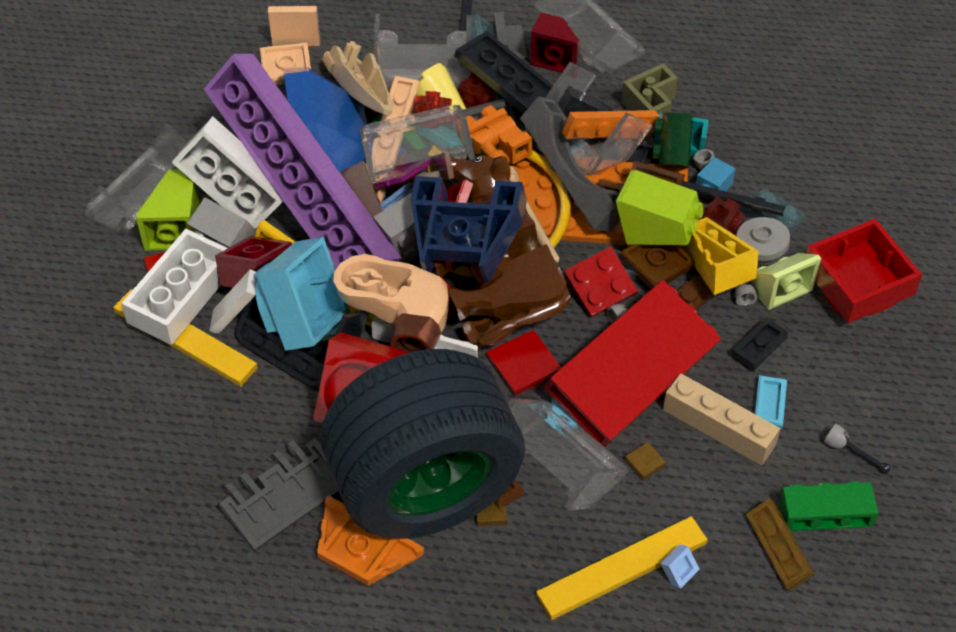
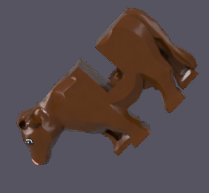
[433,155,571,352]

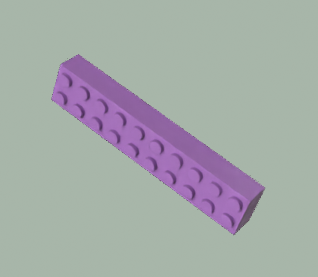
[204,54,402,270]

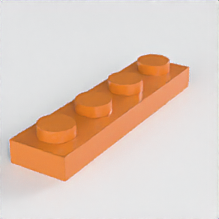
[562,110,660,139]

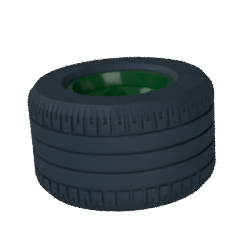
[320,349,525,539]

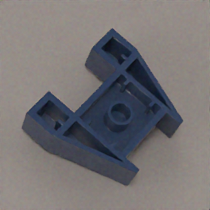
[411,176,527,283]

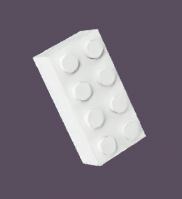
[172,116,283,229]
[121,229,228,345]

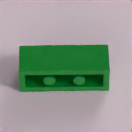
[779,481,878,531]

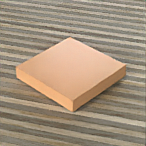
[268,6,320,46]
[260,43,311,85]

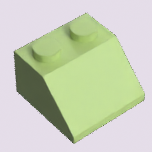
[751,253,821,310]

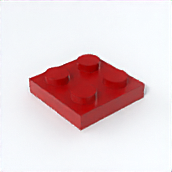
[564,246,638,318]

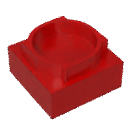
[806,218,922,323]
[313,332,410,423]

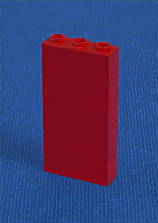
[544,280,722,449]

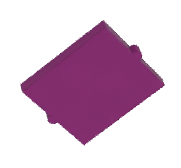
[373,159,433,188]

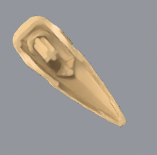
[322,41,393,116]

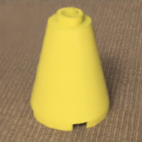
[416,63,466,130]

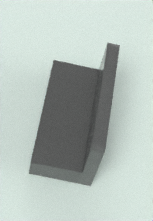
[494,12,527,60]

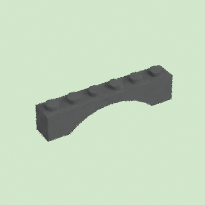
[520,96,621,232]

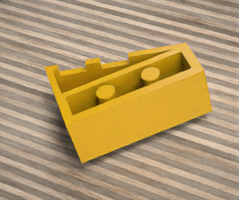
[685,217,758,295]

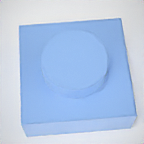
[660,544,699,589]

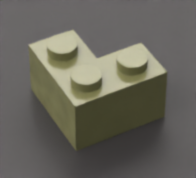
[621,63,678,130]

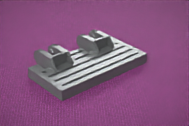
[219,438,339,552]

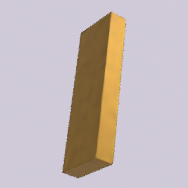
[746,498,815,590]

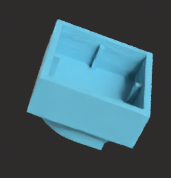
[254,237,350,351]

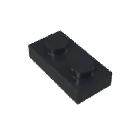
[732,317,788,371]

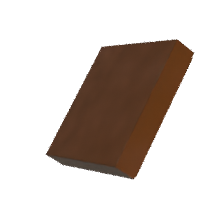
[619,245,695,290]

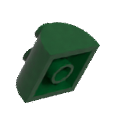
[653,113,694,168]

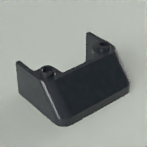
[236,266,370,386]

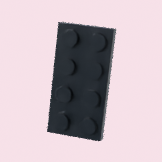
[454,31,559,114]

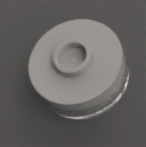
[737,217,790,269]

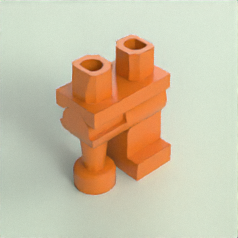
[461,105,532,164]

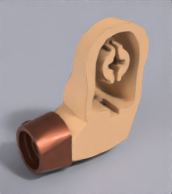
[333,254,448,352]

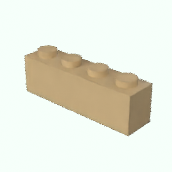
[663,374,781,466]

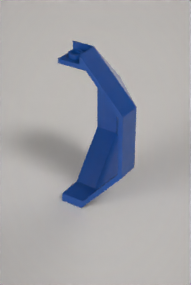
[282,67,372,174]

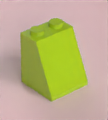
[136,169,202,251]
[616,170,703,245]

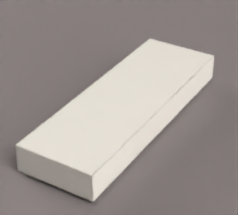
[209,269,257,333]

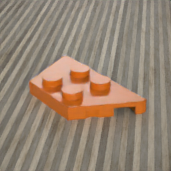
[317,495,424,586]

